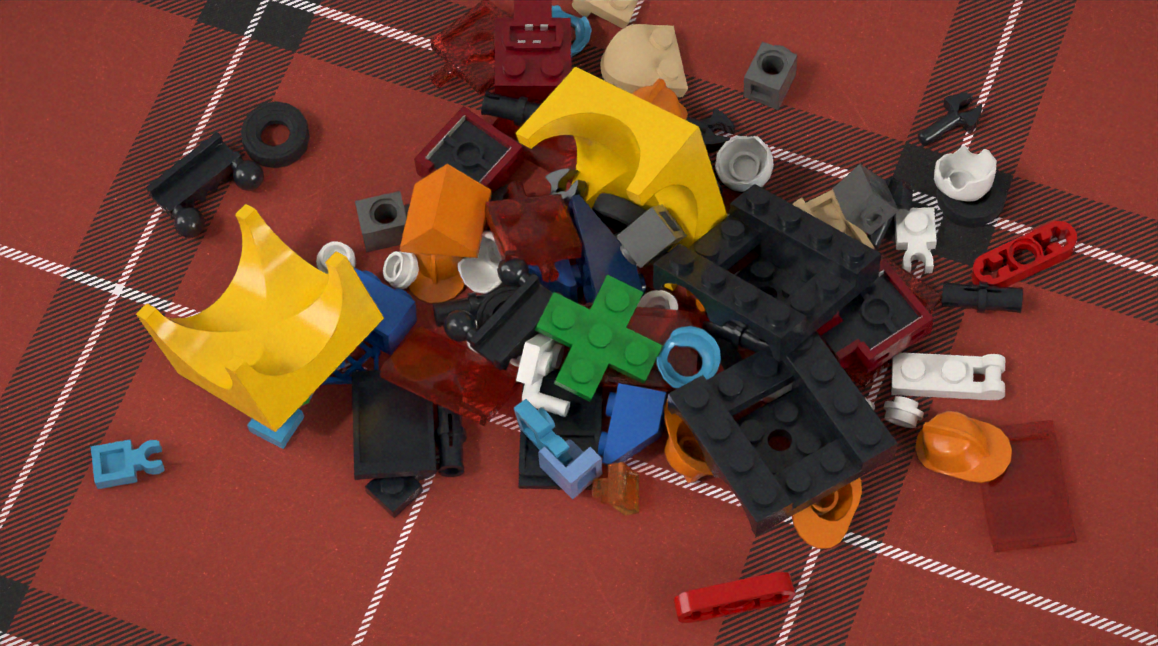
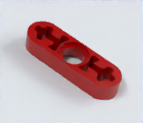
[971,221,1077,287]
[673,572,796,623]

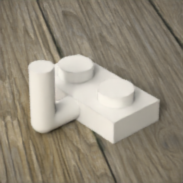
[516,333,570,417]

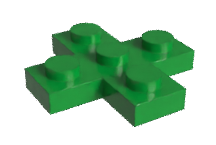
[535,275,663,402]

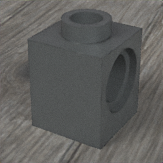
[743,41,797,110]
[832,164,899,235]
[355,191,410,253]
[616,204,687,268]

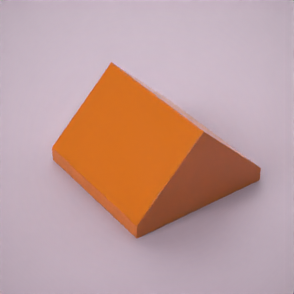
[400,164,492,258]

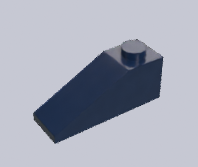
[565,195,646,309]

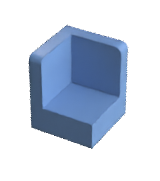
[538,440,603,499]

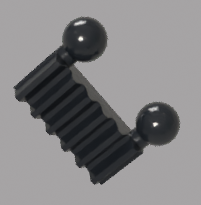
[146,132,264,238]
[444,255,563,371]

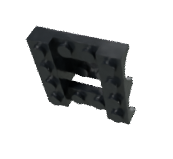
[653,184,881,362]
[668,331,898,536]

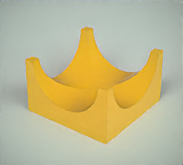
[516,67,728,291]
[136,204,384,432]

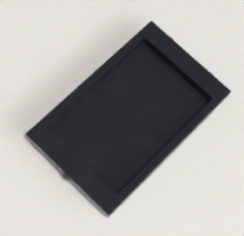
[352,366,436,480]
[518,369,603,490]

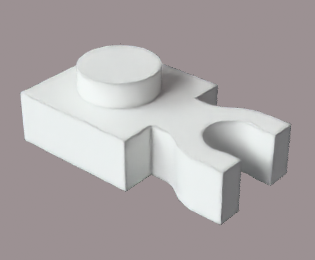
[894,207,937,274]

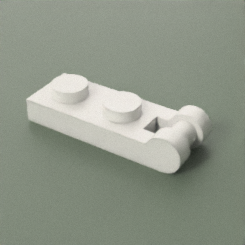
[891,352,1005,400]

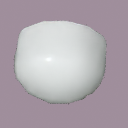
[715,136,774,192]
[934,146,997,202]
[458,231,517,294]

